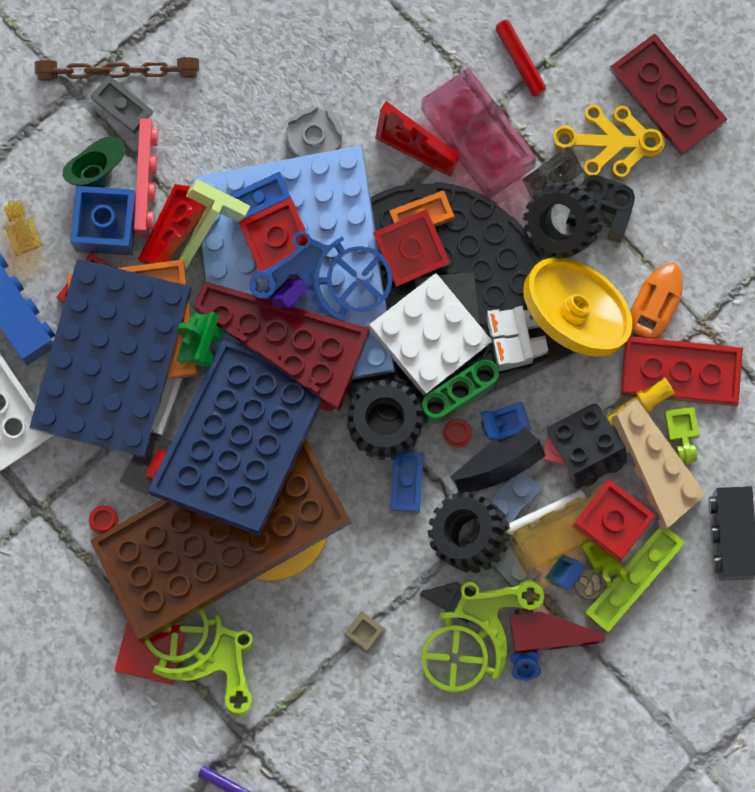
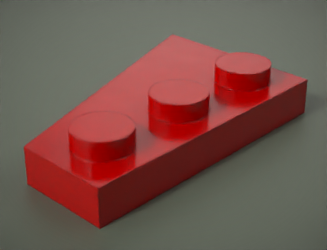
[375,101,460,177]
[138,184,207,264]

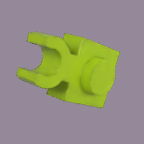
[582,541,627,588]

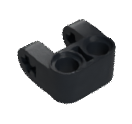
[566,175,635,244]

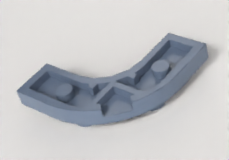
[490,471,543,587]

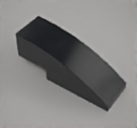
[450,427,546,494]

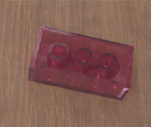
[421,67,537,198]

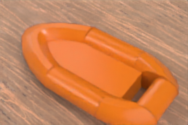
[630,263,683,339]

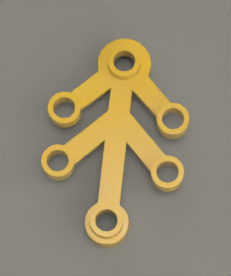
[553,105,665,180]

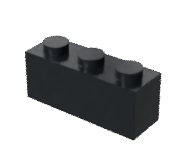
[708,486,755,581]

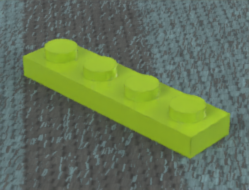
[584,527,685,634]

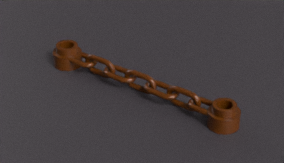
[34,57,199,81]

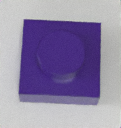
[268,279,309,308]

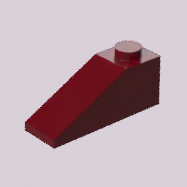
[509,608,605,654]

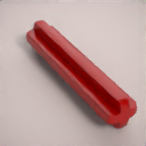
[495,19,546,97]

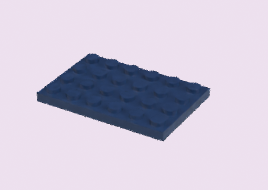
[29,259,192,458]
[148,339,323,536]

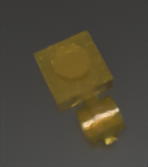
[4,199,44,256]

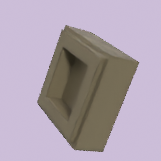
[344,611,386,654]

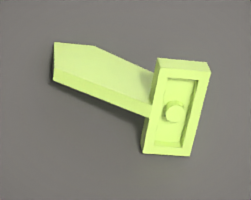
[178,179,250,270]

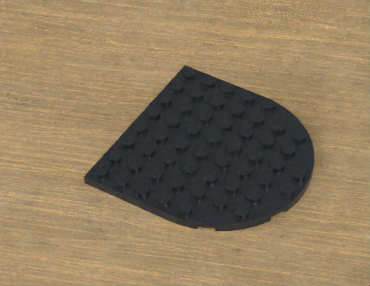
[347,182,577,435]

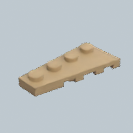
[612,399,706,530]

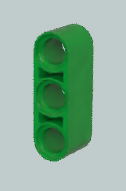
[422,360,499,424]

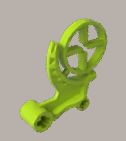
[421,579,544,692]
[145,609,253,718]

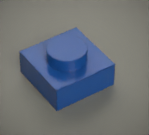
[545,554,585,591]

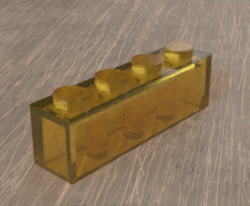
[509,483,618,575]

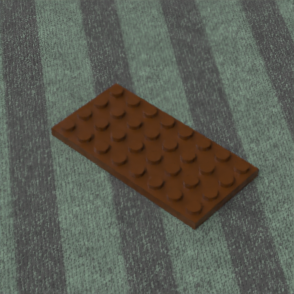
[90,438,352,643]

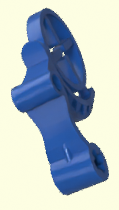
[249,231,392,321]

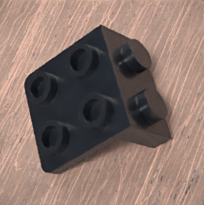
[547,403,628,490]

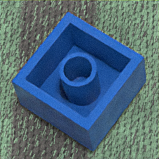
[71,186,136,255]

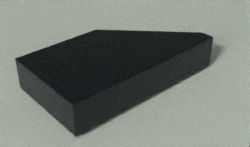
[419,582,474,623]

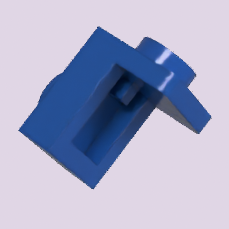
[481,402,532,442]

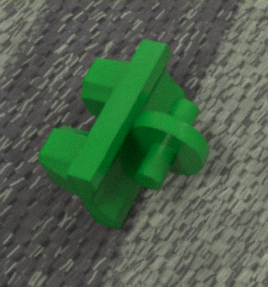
[176,312,223,367]

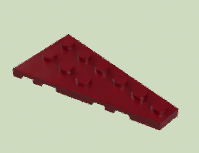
[194,281,370,411]

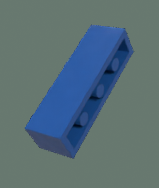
[0,253,55,366]

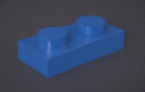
[230,171,292,220]
[390,451,424,513]

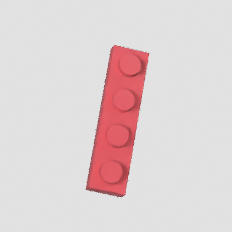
[134,119,159,238]

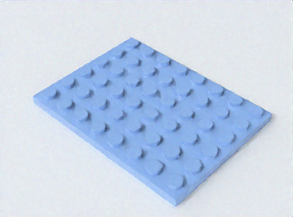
[193,145,395,380]

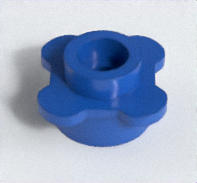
[510,650,541,681]

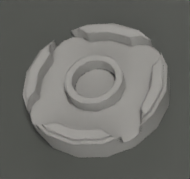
[285,107,343,158]

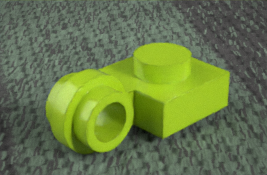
[664,407,699,466]

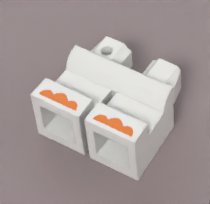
[486,306,548,371]

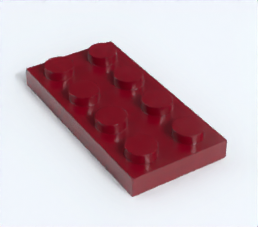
[610,33,727,156]

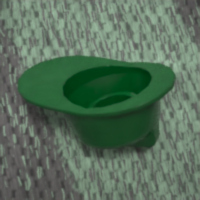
[62,137,125,188]

